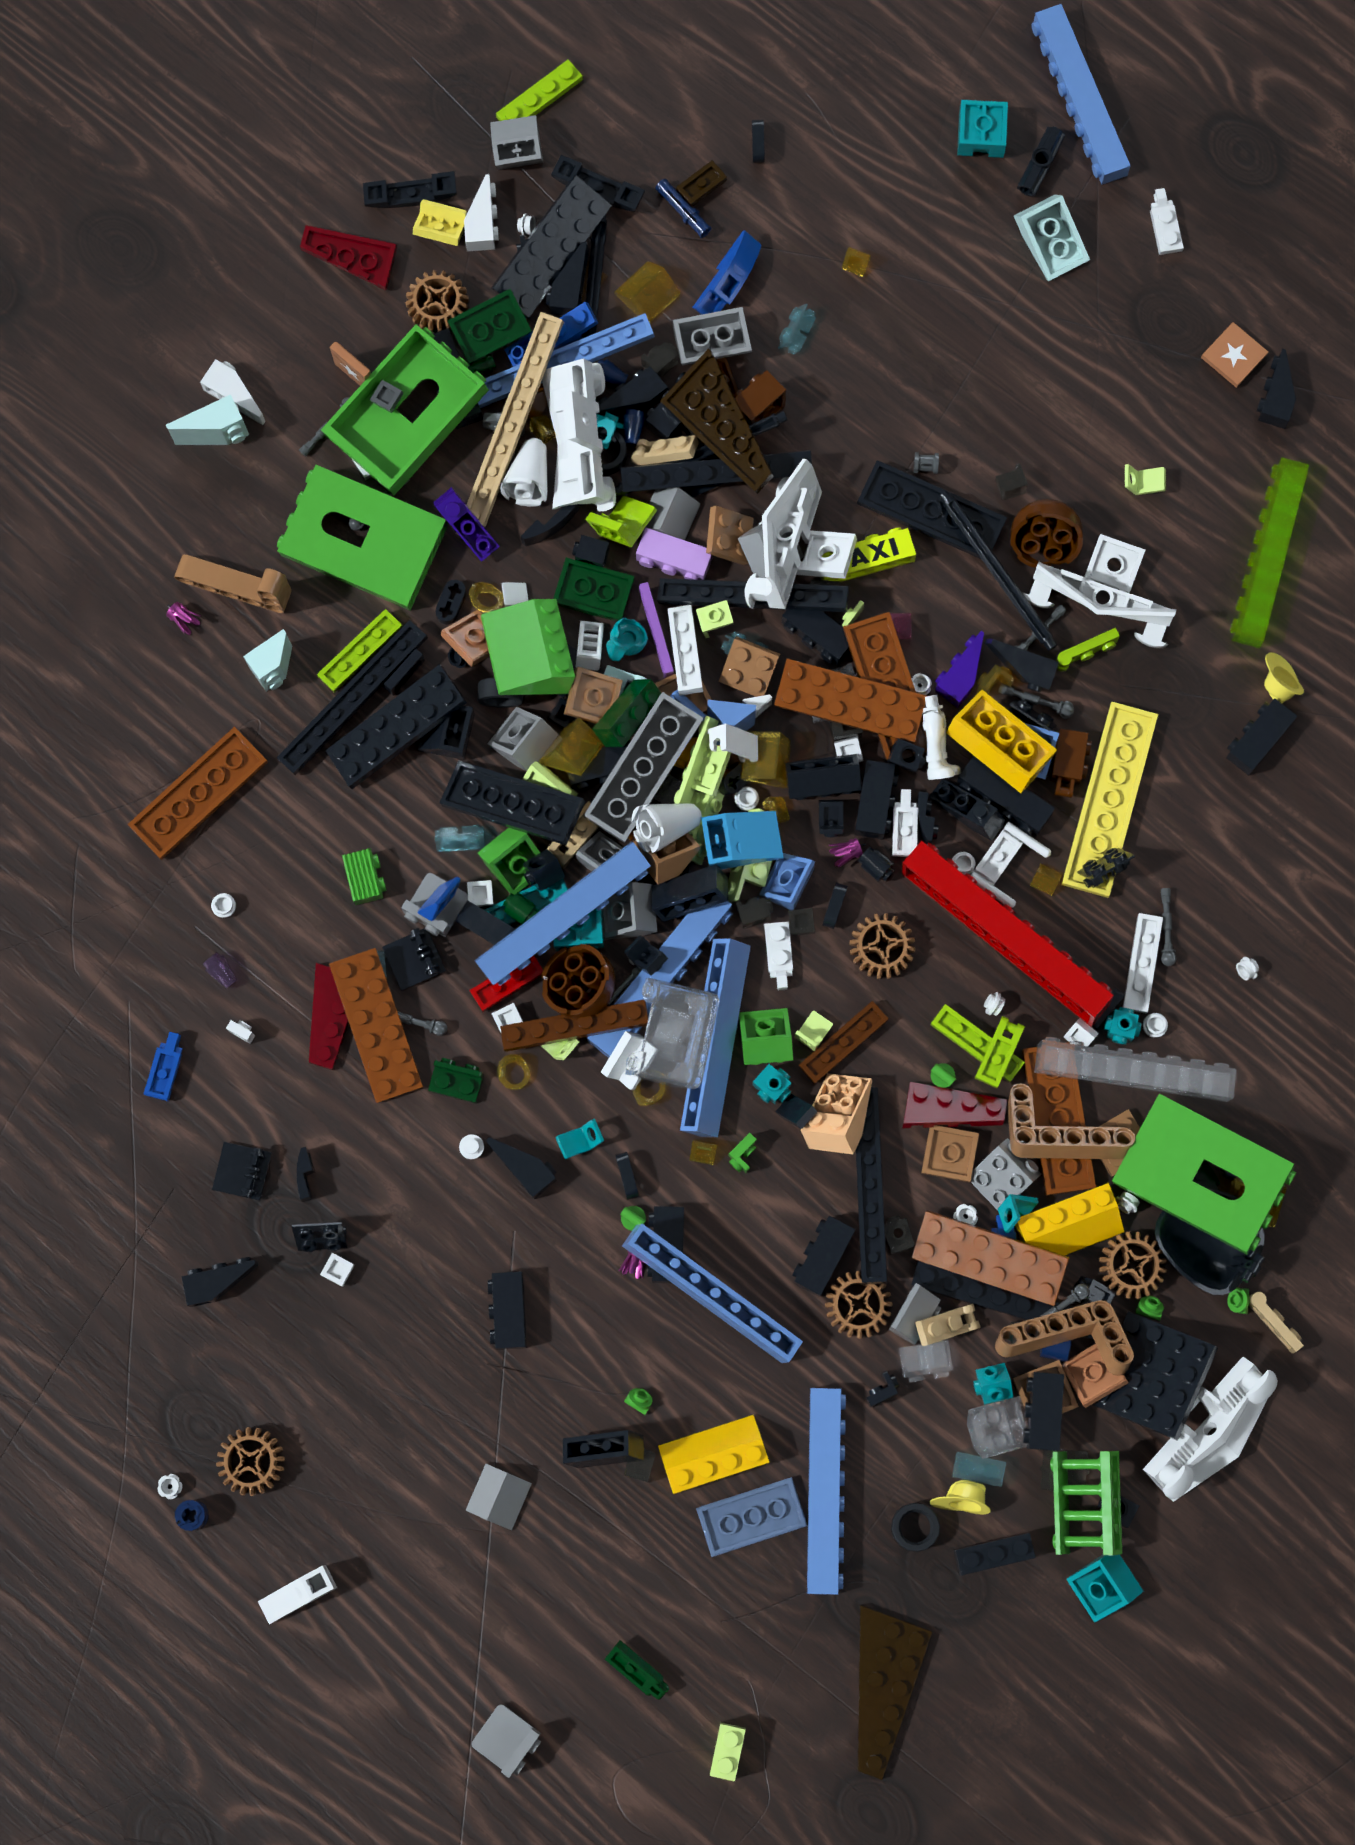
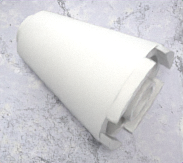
[500,438,548,507]
[631,803,702,853]

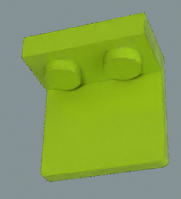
[585,496,657,547]

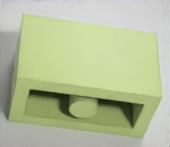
[710,1722,746,1781]

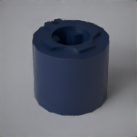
[1040,1328,1071,1362]
[175,1500,209,1531]

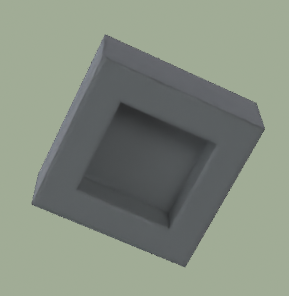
[370,380,404,413]

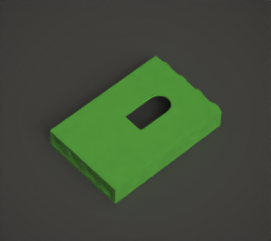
[321,324,489,495]
[277,465,449,611]
[1112,1094,1297,1255]

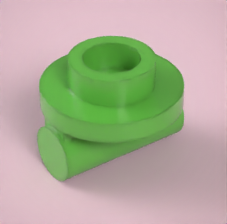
[931,1063,956,1088]
[620,1206,646,1231]
[1227,1288,1250,1314]
[1135,1296,1164,1321]
[624,1388,652,1415]

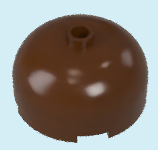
[1010,499,1083,568]
[541,944,616,1019]

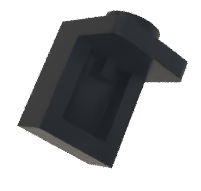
[819,800,844,838]
[625,935,668,976]

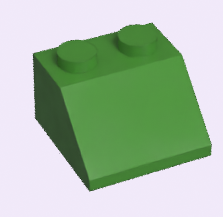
[478,828,540,895]
[739,1008,793,1065]

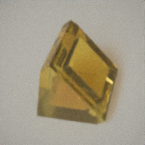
[842,247,871,277]
[529,415,556,444]
[762,797,790,823]
[1030,863,1062,896]
[689,1139,718,1165]

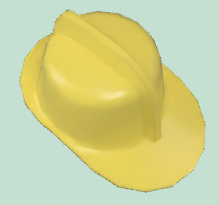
[1264,652,1304,703]
[930,1480,991,1515]

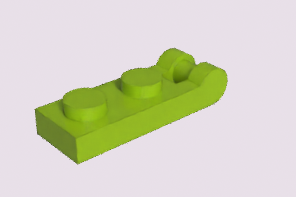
[1056,628,1120,672]
[975,1016,1025,1088]

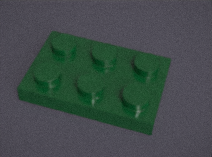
[448,288,532,364]
[553,557,635,622]

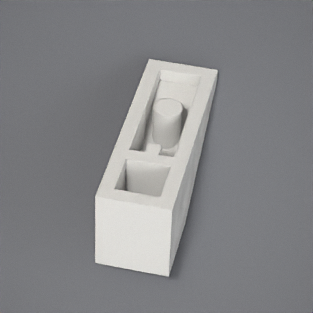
[200,359,265,425]

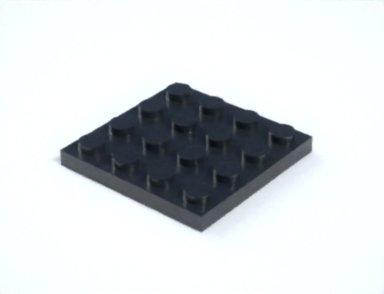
[1091,1311,1218,1441]

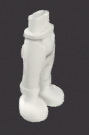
[923,695,961,780]

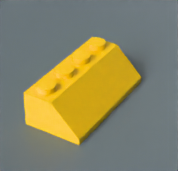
[946,690,1057,793]
[1015,1183,1124,1256]
[658,1415,769,1494]

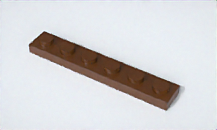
[500,999,650,1052]

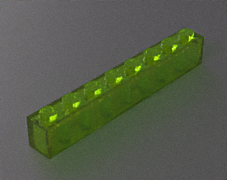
[1230,457,1309,648]

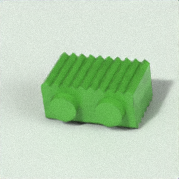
[342,848,387,905]

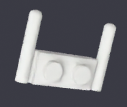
[971,822,1051,908]

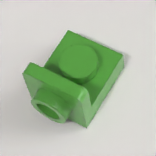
[728,1133,757,1173]

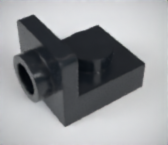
[1073,1276,1116,1304]
[866,1371,900,1408]

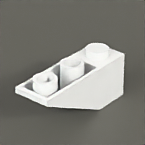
[464,175,499,251]
[258,1565,337,1624]

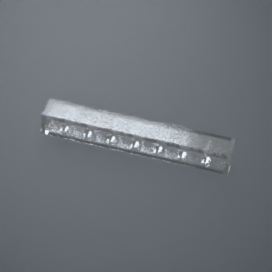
[1034,1037,1236,1102]

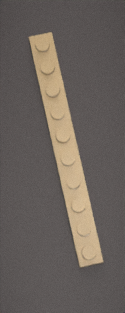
[455,312,564,536]

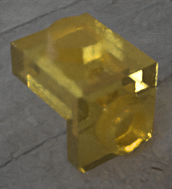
[976,664,1015,694]

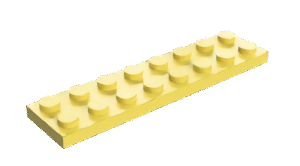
[1061,702,1158,898]

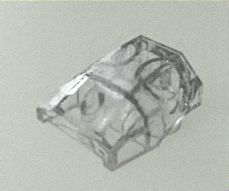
[967,1396,1027,1459]

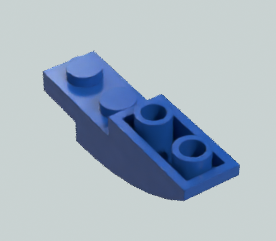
[692,230,762,315]
[504,302,598,367]

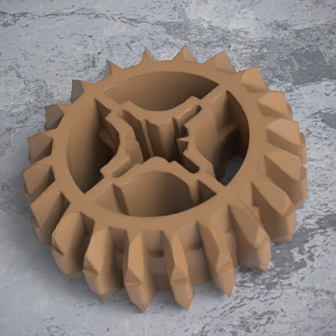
[405,270,469,332]
[849,913,916,979]
[1099,1232,1167,1299]
[825,1271,892,1339]
[216,1427,285,1496]

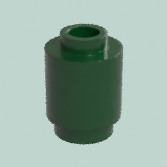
[503,892,539,925]

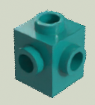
[1104,1007,1142,1045]
[753,1064,792,1104]
[973,1363,1013,1405]

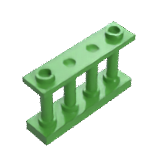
[1050,1451,1122,1555]

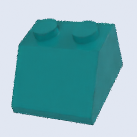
[1066,1555,1143,1623]

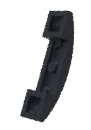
[551,155,645,212]
[363,171,457,208]
[521,504,582,546]

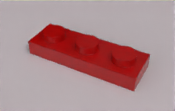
[469,955,543,1012]

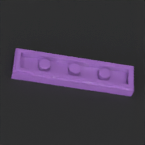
[639,582,674,679]

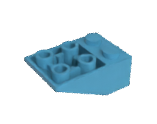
[701,811,784,870]

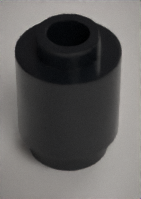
[858,846,895,882]

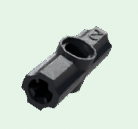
[1017,126,1065,197]

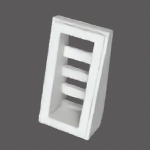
[576,621,604,671]

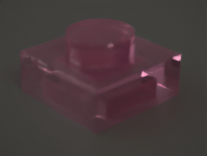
[890,613,912,639]

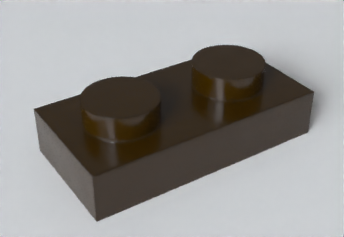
[676,160,727,207]

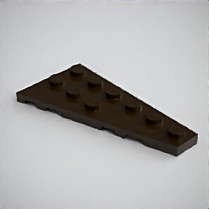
[660,348,774,494]
[857,1605,932,1780]

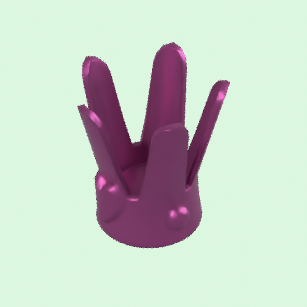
[166,602,201,635]
[829,838,866,868]
[619,1251,644,1279]

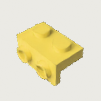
[413,199,467,246]

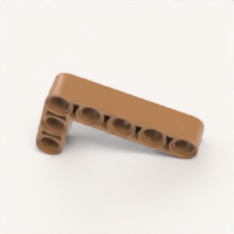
[174,555,292,613]
[1007,1083,1135,1159]
[995,1300,1134,1376]

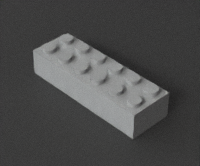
[584,692,704,843]

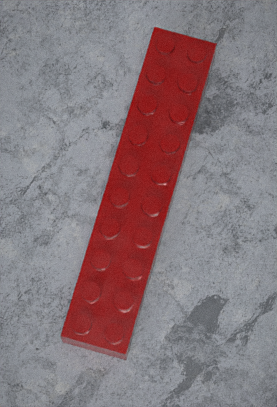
[902,841,1114,1027]

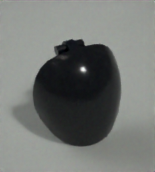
[1155,1189,1265,1295]

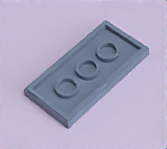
[696,1477,807,1557]

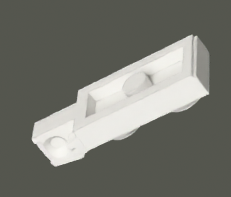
[1150,188,1183,255]
[892,789,918,857]
[764,921,793,990]

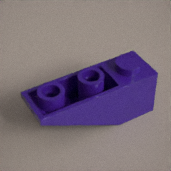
[434,487,500,562]
[935,631,984,708]

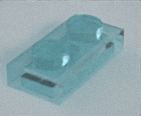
[952,1452,1006,1487]

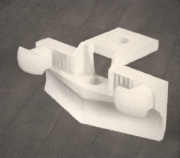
[542,358,616,511]
[745,459,857,609]
[1022,534,1177,648]
[1143,1357,1278,1502]

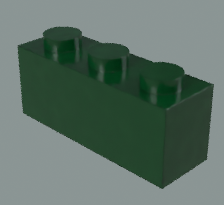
[592,679,661,747]

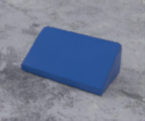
[418,877,461,921]

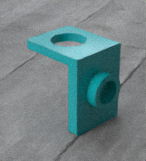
[596,412,624,449]
[555,1119,604,1159]
[998,1194,1039,1233]

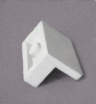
[601,1031,658,1090]

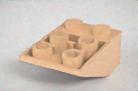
[801,1073,872,1154]

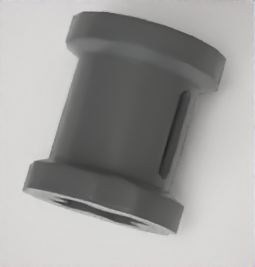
[914,452,939,474]

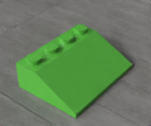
[481,599,575,695]

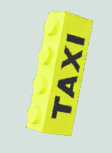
[821,528,916,585]

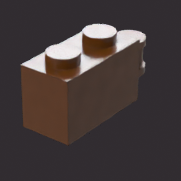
[1050,728,1092,798]

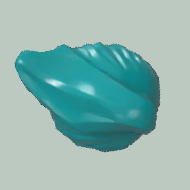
[606,618,648,661]

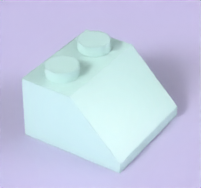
[243,629,292,692]

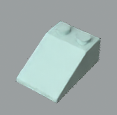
[1014,195,1090,281]
[166,395,249,445]

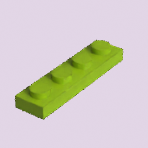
[496,59,583,121]
[317,609,403,693]
[930,1004,1025,1083]

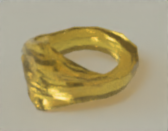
[469,582,504,612]
[497,1054,530,1090]
[632,1071,665,1107]

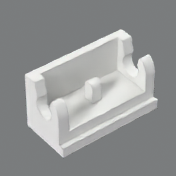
[707,723,758,763]

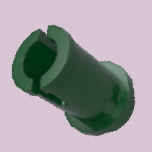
[468,354,496,373]

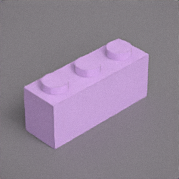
[636,527,713,580]

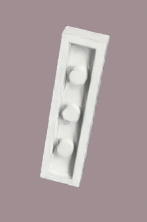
[668,605,703,696]
[1123,913,1163,1014]

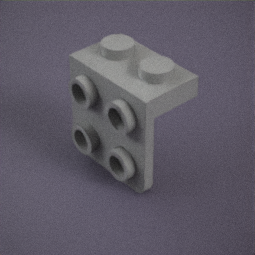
[401,873,468,937]
[971,1138,1041,1210]
[472,1704,541,1778]

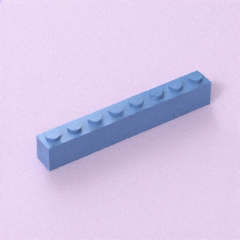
[1032,4,1130,185]
[474,842,651,985]
[587,901,733,1058]
[680,939,751,1137]
[622,1223,803,1363]
[807,1388,846,1595]

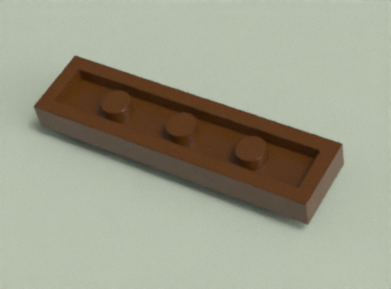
[799,1001,889,1084]

